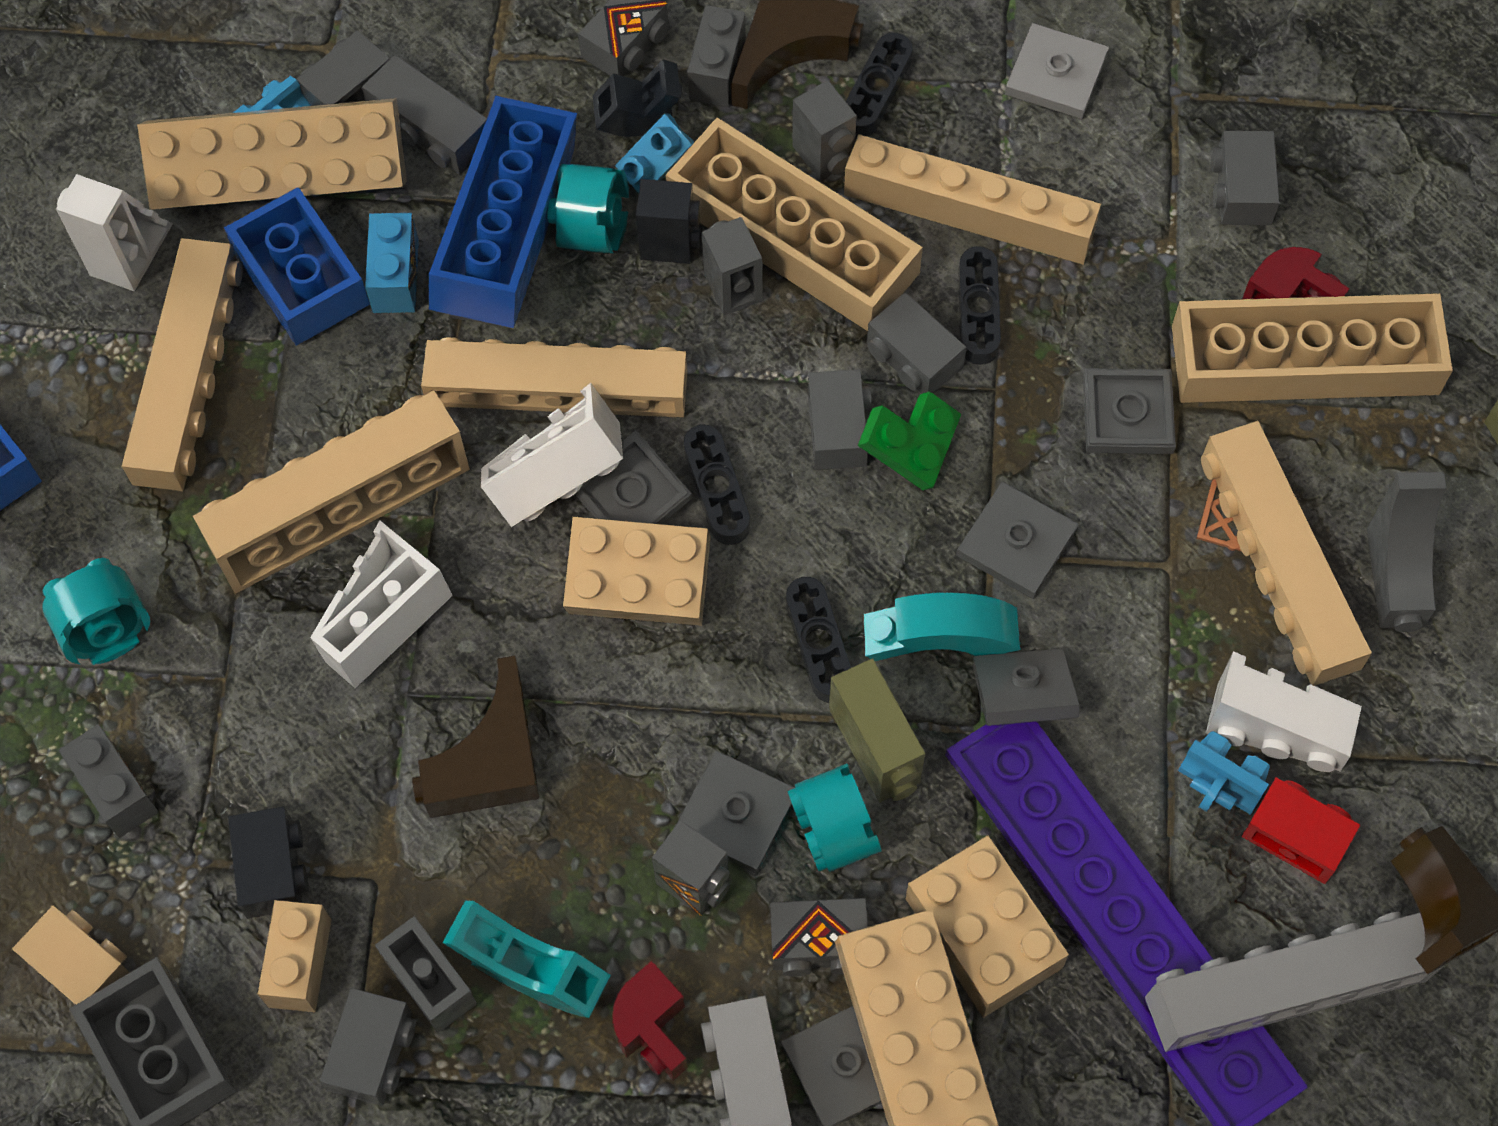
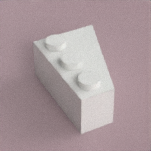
[56,174,173,292]
[481,383,623,527]
[310,521,453,688]
[1206,651,1362,772]

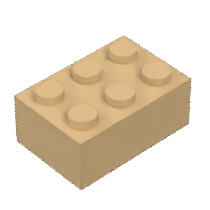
[563,517,711,626]
[906,836,1069,1018]

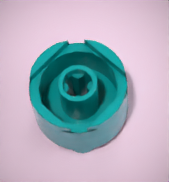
[547,164,629,253]
[42,558,150,665]
[787,764,882,872]

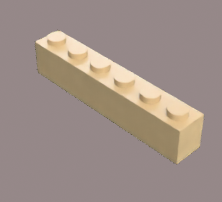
[844,134,1101,265]
[122,238,243,491]
[421,337,688,418]
[1201,421,1372,686]

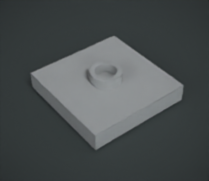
[1005,23,1109,119]

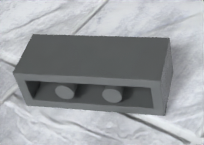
[362,55,487,175]

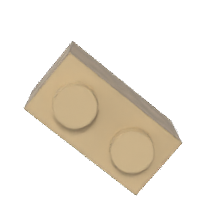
[258,900,331,1012]
[12,905,130,1005]

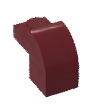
[1242,247,1350,299]
[613,961,688,1081]

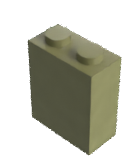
[829,658,925,803]

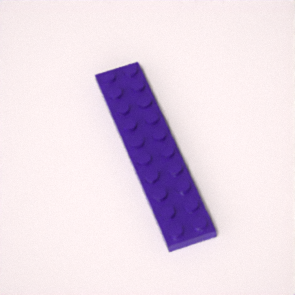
[945,722,1308,1126]

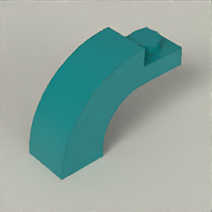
[864,593,1020,661]
[443,900,611,1018]

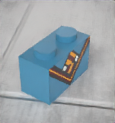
[365,213,419,313]

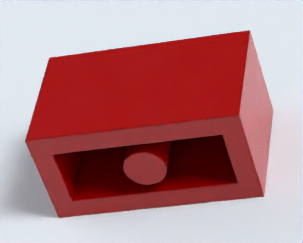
[1242,777,1360,884]

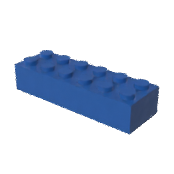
[429,96,577,328]

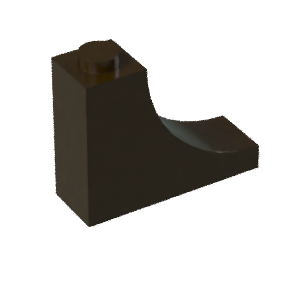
[731,0,864,110]
[412,656,540,818]
[1391,826,1498,974]

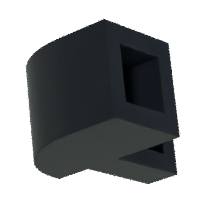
[593,59,682,137]

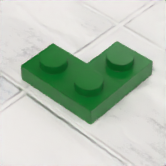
[857,391,961,490]

